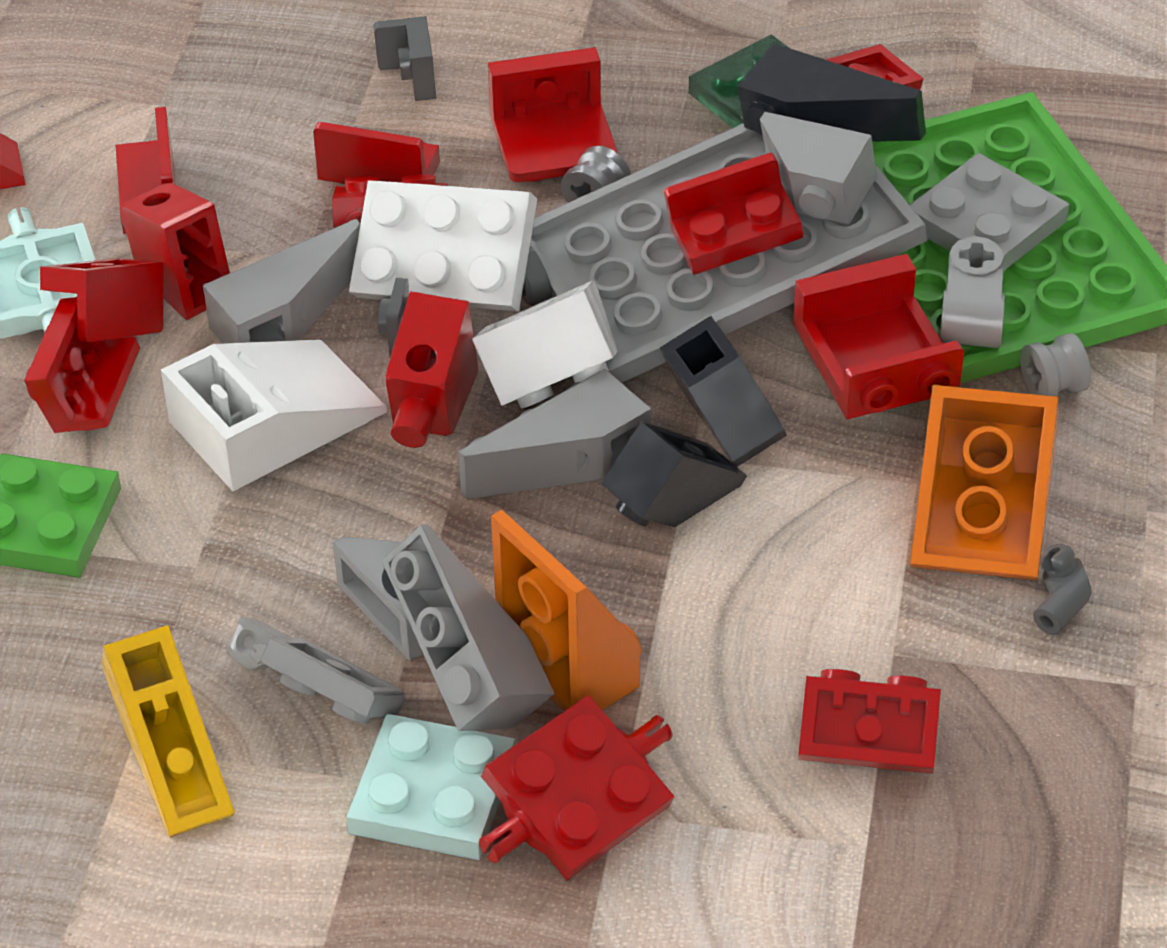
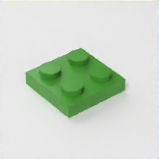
[0,453,121,578]

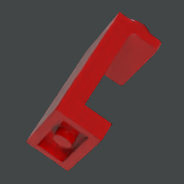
[793,254,964,420]

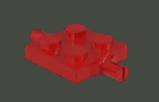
[479,694,675,881]

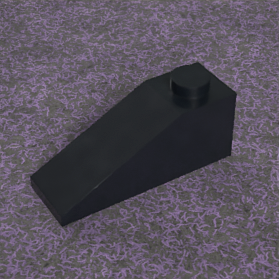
[737,43,926,142]

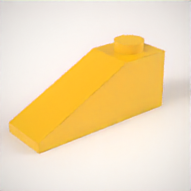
[101,625,235,838]

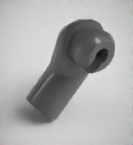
[1033,544,1092,635]

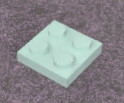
[346,714,515,860]

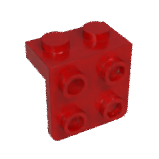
[488,47,618,182]

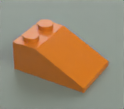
[910,385,1058,581]
[491,509,642,711]

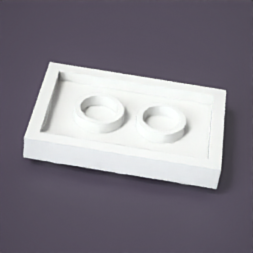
[349,180,538,312]

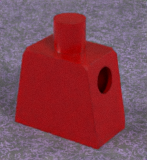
[120,183,230,320]
[385,291,479,448]

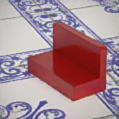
[115,106,176,234]
[313,122,440,184]
[40,258,163,342]

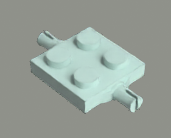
[0,207,96,339]

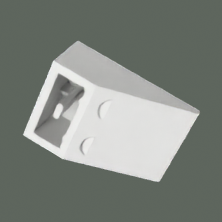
[161,340,387,492]

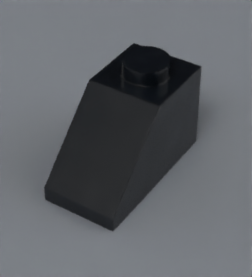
[601,421,747,527]

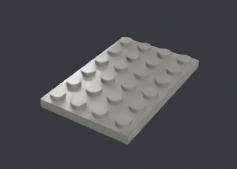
[530,124,927,383]

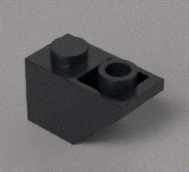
[660,316,787,467]

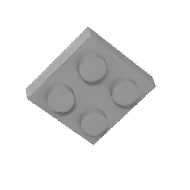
[910,153,1069,271]

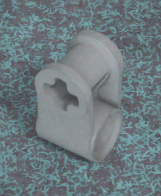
[940,236,1005,348]

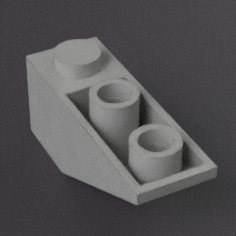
[203,219,360,344]
[458,369,651,499]
[382,525,555,731]

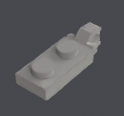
[226,618,406,723]

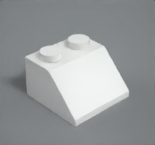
[472,280,618,409]

